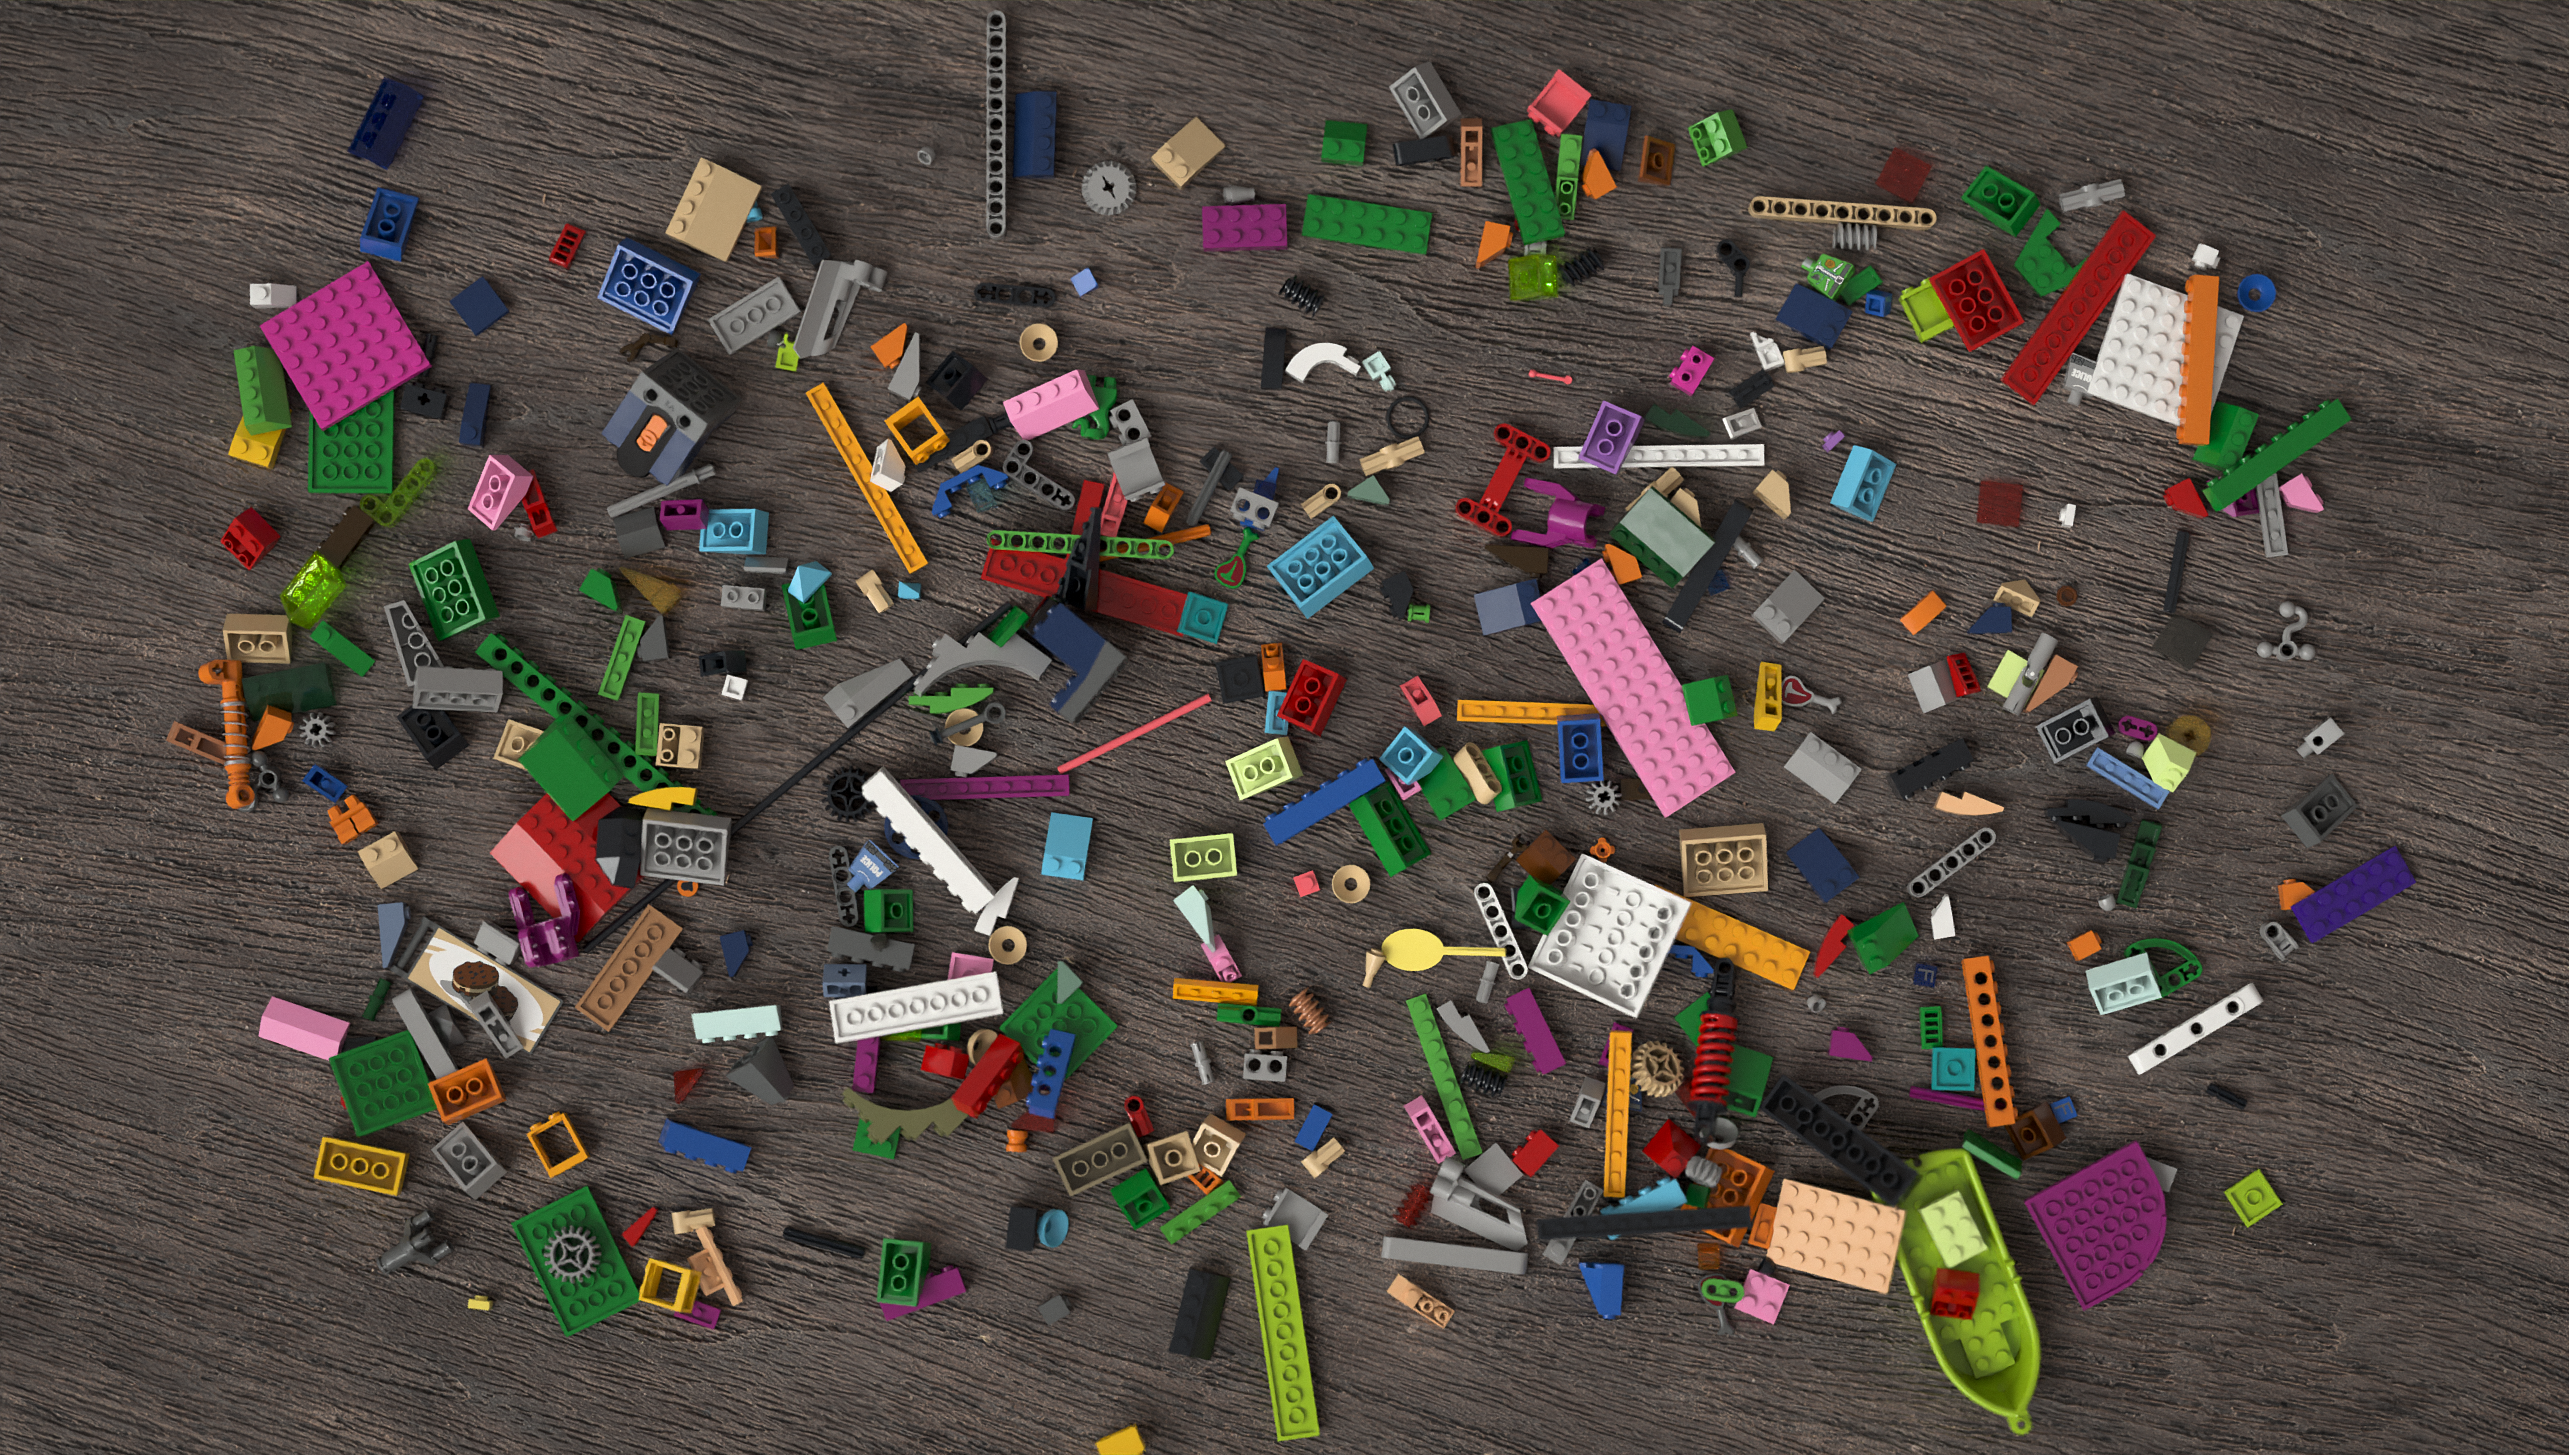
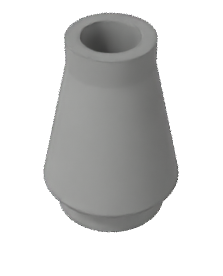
[1223,185,1255,206]

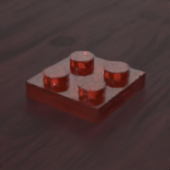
[1875,147,1932,204]
[1976,481,2023,527]

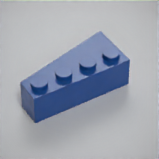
[658,1118,751,1174]

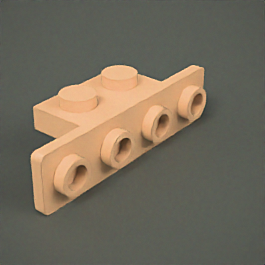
[687,1226,742,1306]

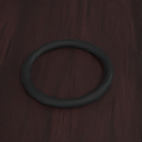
[1386,396,1429,439]

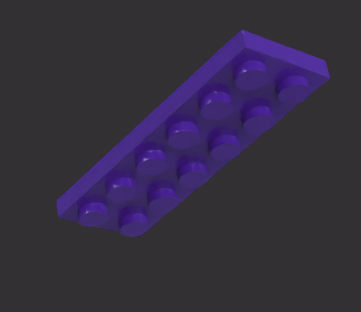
[2290,846,2416,943]

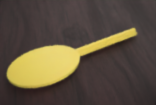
[1382,929,1506,971]

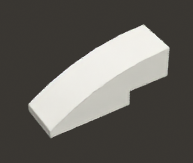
[974,877,1019,936]

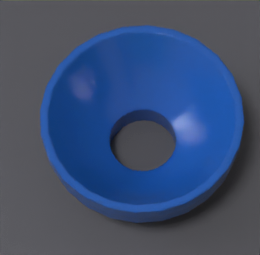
[2237,274,2276,312]

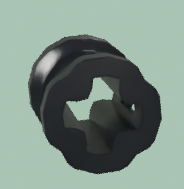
[988,411,1014,434]

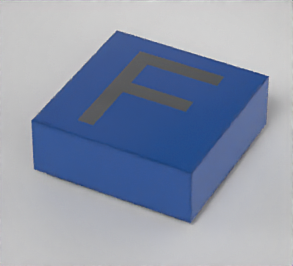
[2049,1096,2078,1123]

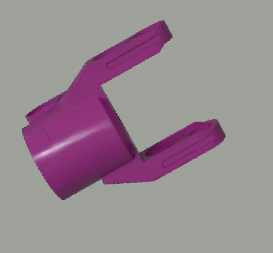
[1510,478,1605,549]
[509,873,580,968]

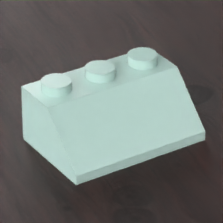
[2086,952,2162,1015]

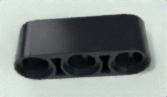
[1392,135,1455,166]

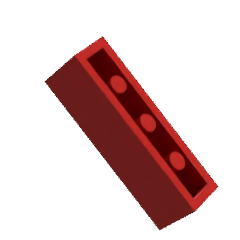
[951,1034,1025,1119]

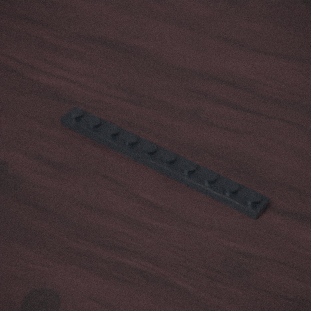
[1537,1206,1751,1240]

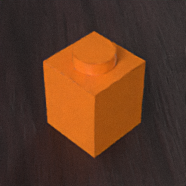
[2066,930,2102,961]

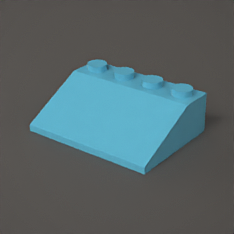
[1267,516,1374,619]

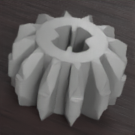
[299,712,336,748]
[1586,780,1622,815]
[1685,1156,1722,1188]

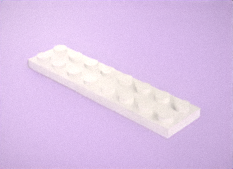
[829,972,1004,1044]

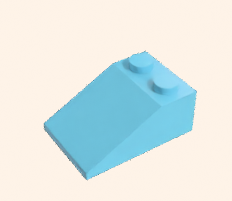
[699,509,769,555]
[1041,812,1093,881]

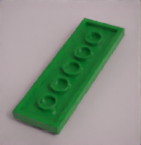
[1491,119,1565,245]
[1302,194,1432,255]

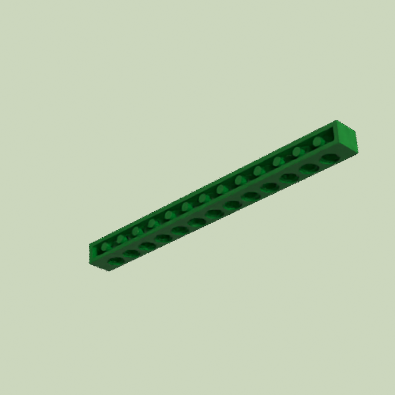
[475,633,718,816]

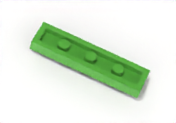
[598,615,646,701]
[1160,1180,1241,1245]

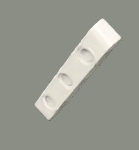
[2128,983,2264,1075]

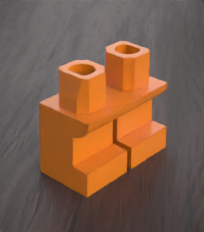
[327,794,379,845]

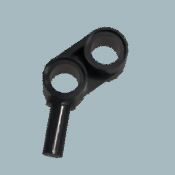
[1715,239,1750,297]

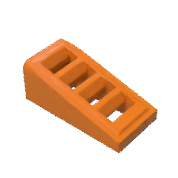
[1188,1163,1224,1195]

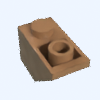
[1255,1027,1297,1049]

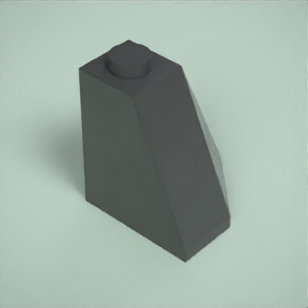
[726,1036,794,1105]

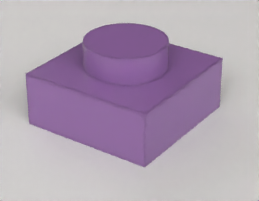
[1822,430,1845,453]

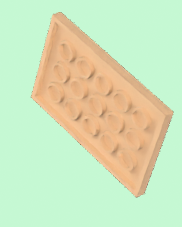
[1766,1178,1907,1294]

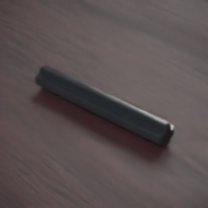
[2163,531,2190,613]
[783,1227,865,1259]

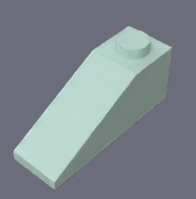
[1173,885,1216,953]

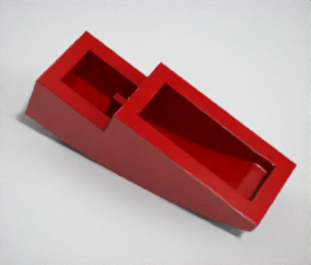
[522,469,558,539]
[1813,914,1854,978]

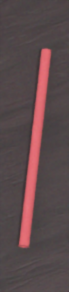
[1057,694,1212,775]

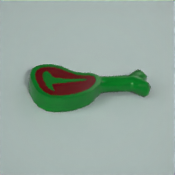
[1214,527,1259,589]

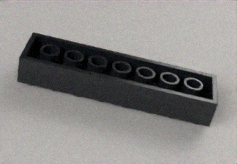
[1759,1074,1923,1210]

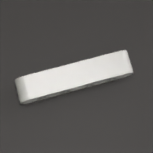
[1474,883,1528,980]

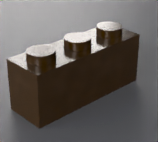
[316,505,378,572]

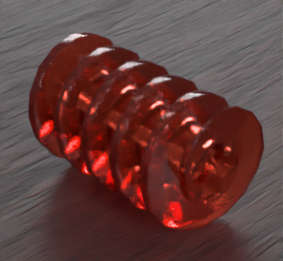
[1392,1182,1435,1230]

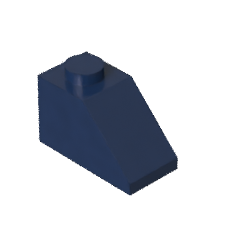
[1967,603,2012,635]
[719,930,753,978]

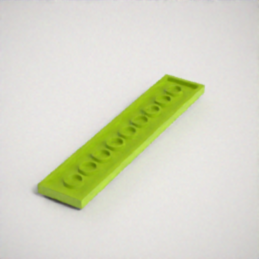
[1246,1224,1320,1441]

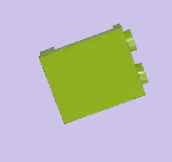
[1898,277,1955,343]

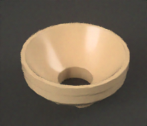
[1020,323,1058,362]
[945,708,983,747]
[1332,865,1370,903]
[988,926,1027,965]
[966,1029,998,1065]

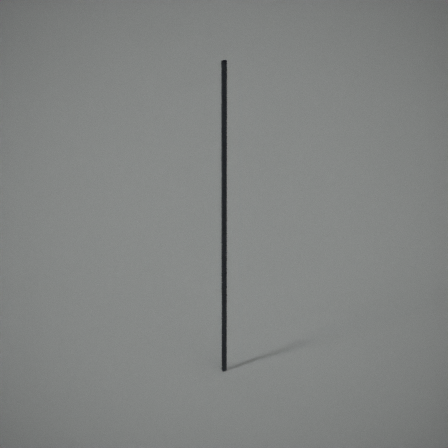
[582,601,1013,954]

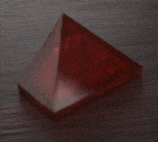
[673,1068,706,1104]

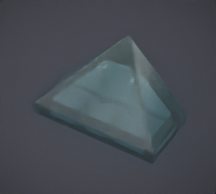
[966,478,998,513]

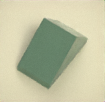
[1348,475,1390,506]
[1057,961,1084,1004]

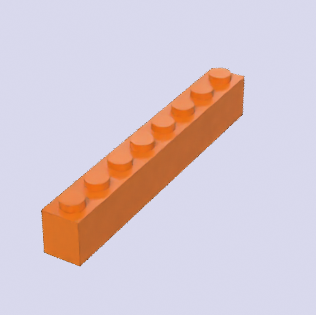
[2176,275,2219,446]

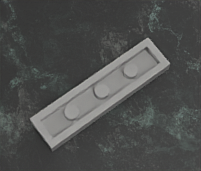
[2256,473,2288,558]

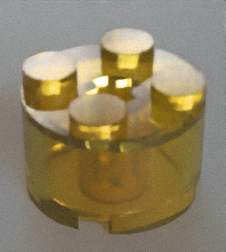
[2165,715,2211,757]

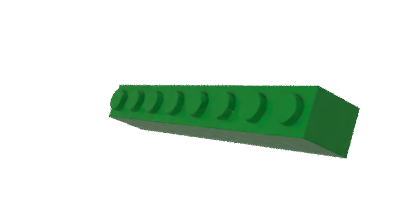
[2202,398,2351,512]

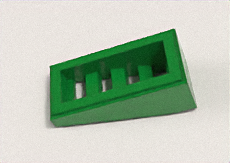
[1919,1006,1943,1049]

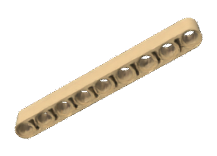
[1748,196,1937,230]

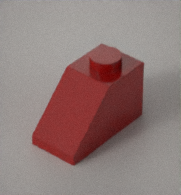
[2163,478,2208,519]

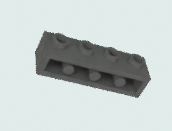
[827,926,916,973]

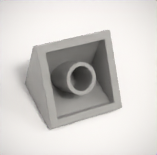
[1908,659,1963,714]

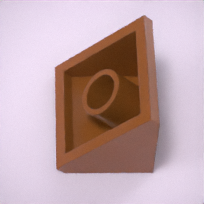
[1638,136,1675,186]

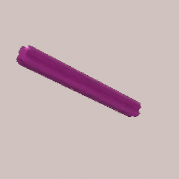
[1909,1086,2013,1111]

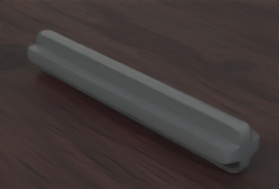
[1186,450,1232,526]

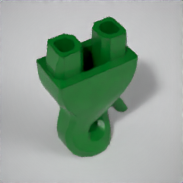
[1072,375,1118,440]

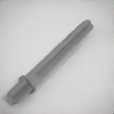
[607,464,716,517]

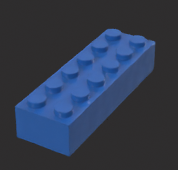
[1263,758,1385,847]

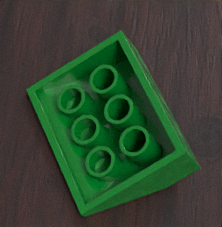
[409,539,500,642]
[517,714,624,821]

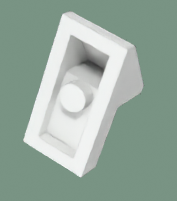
[1723,408,1762,440]

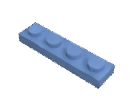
[2085,747,2170,810]

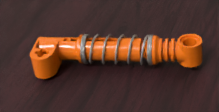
[198,660,255,809]

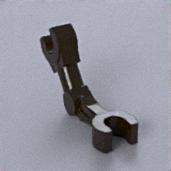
[619,333,678,363]
[1485,833,1530,883]

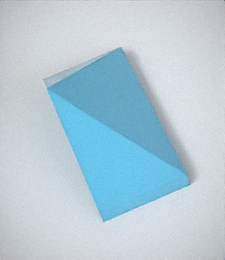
[788,561,832,604]

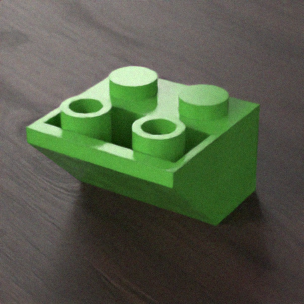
[1688,109,1748,166]

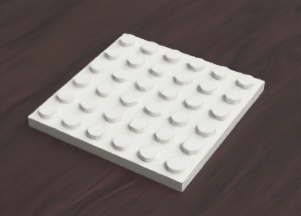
[2087,274,2244,426]

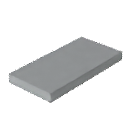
[708,276,802,356]

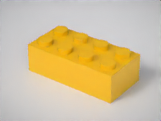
[314,1136,410,1196]

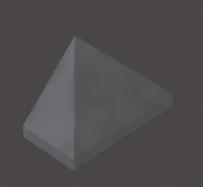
[428,1004,467,1051]

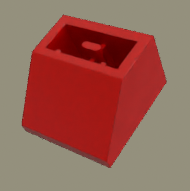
[220,507,281,571]
[1929,1268,1980,1320]

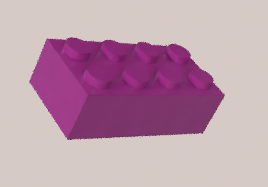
[1202,204,1287,252]

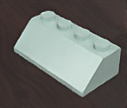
[692,1005,783,1043]

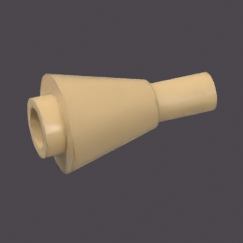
[1363,948,1386,988]

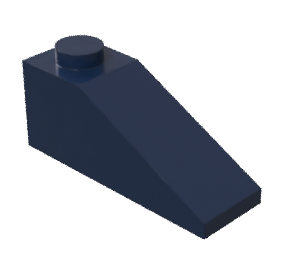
[459,383,491,448]

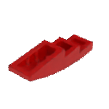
[1065,480,1104,565]

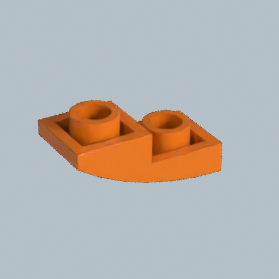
[1900,590,1947,636]

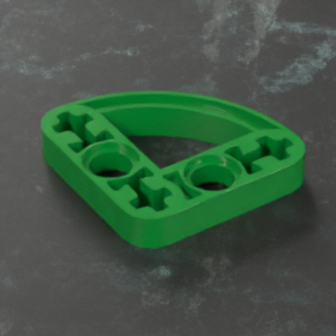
[2124,938,2203,1000]

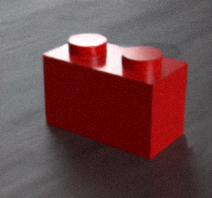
[921,1043,970,1080]
[1511,1129,1559,1177]

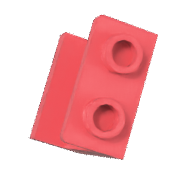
[1527,69,1592,137]

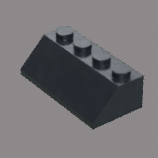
[1169,1268,1231,1360]

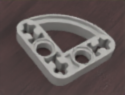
[1813,1085,1879,1130]

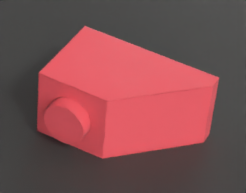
[1400,676,1442,726]

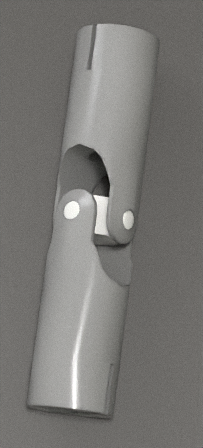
[2003,633,2058,716]

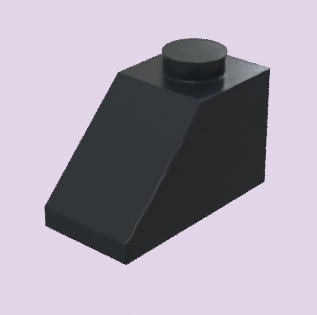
[699,650,747,677]

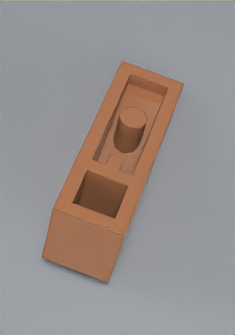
[1460,118,1482,186]
[2023,654,2078,713]

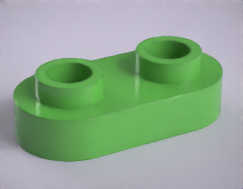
[1701,1278,1744,1303]

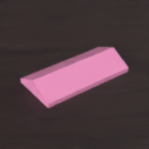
[259,996,351,1061]

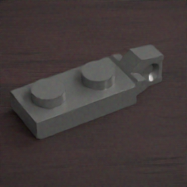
[1658,247,1682,307]

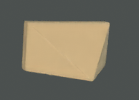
[1993,579,2040,617]

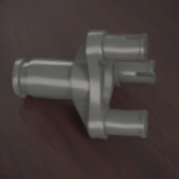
[376,1208,454,1276]

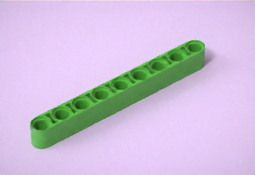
[986,530,1175,559]

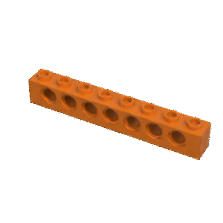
[1961,956,2018,1128]

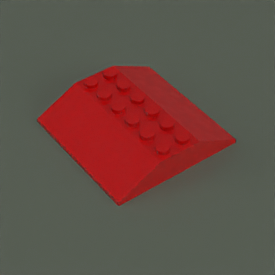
[490,793,646,943]

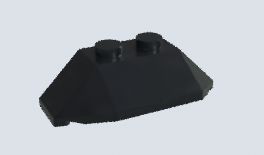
[595,807,643,889]

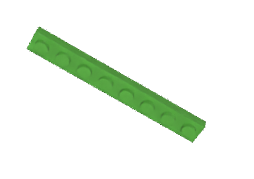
[1406,994,1482,1160]

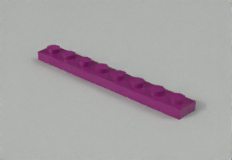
[900,775,1070,801]

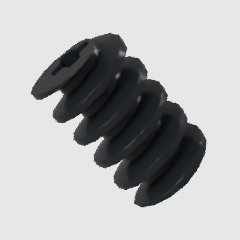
[1557,247,1605,287]
[1278,275,1325,318]
[1460,1061,1508,1098]

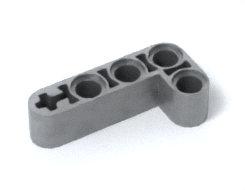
[1003,440,1076,512]

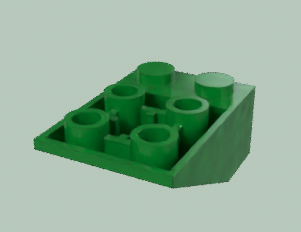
[1720,1044,1773,1118]

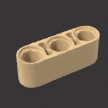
[1454,742,1502,804]

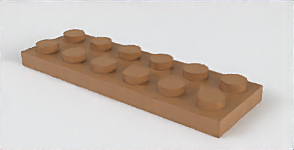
[575,904,684,1032]

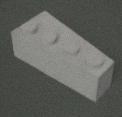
[384,600,444,689]

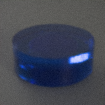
[1571,557,1591,575]

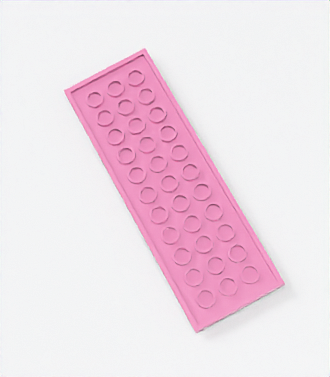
[1530,558,1736,818]

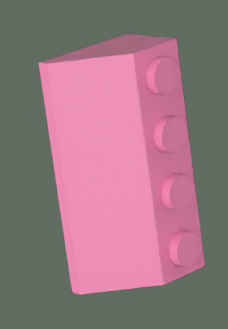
[1003,369,1100,441]

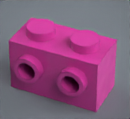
[1669,346,1714,396]

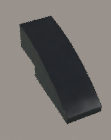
[1261,328,1287,391]

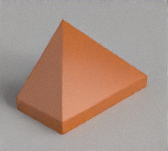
[754,226,779,259]

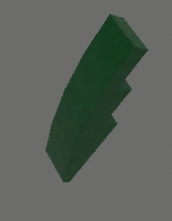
[2116,819,2162,908]

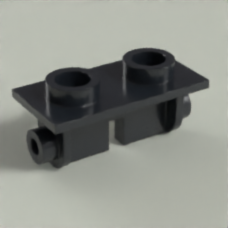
[1729,369,1775,409]

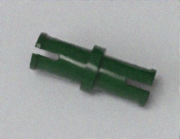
[362,978,392,1022]

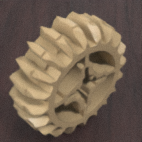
[1630,1041,1685,1098]

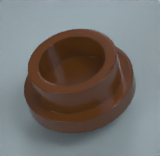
[2056,585,2078,607]

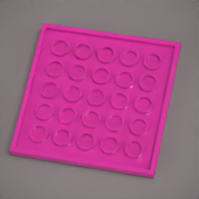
[260,261,432,431]

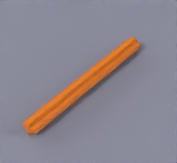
[1099,524,1211,562]

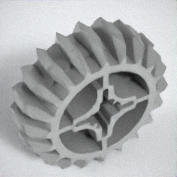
[543,1225,602,1283]

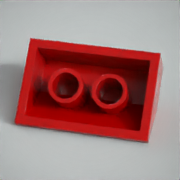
[1277,659,1347,736]

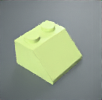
[2142,734,2196,792]

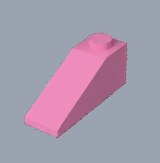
[1404,1095,1456,1164]

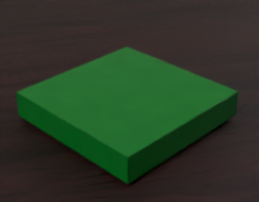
[987,605,1029,648]
[1674,992,1717,1047]

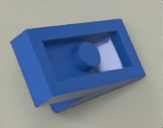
[302,764,348,803]

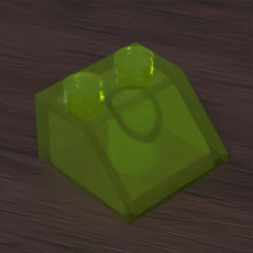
[1508,254,1558,301]

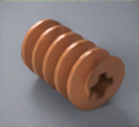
[1289,987,1333,1035]

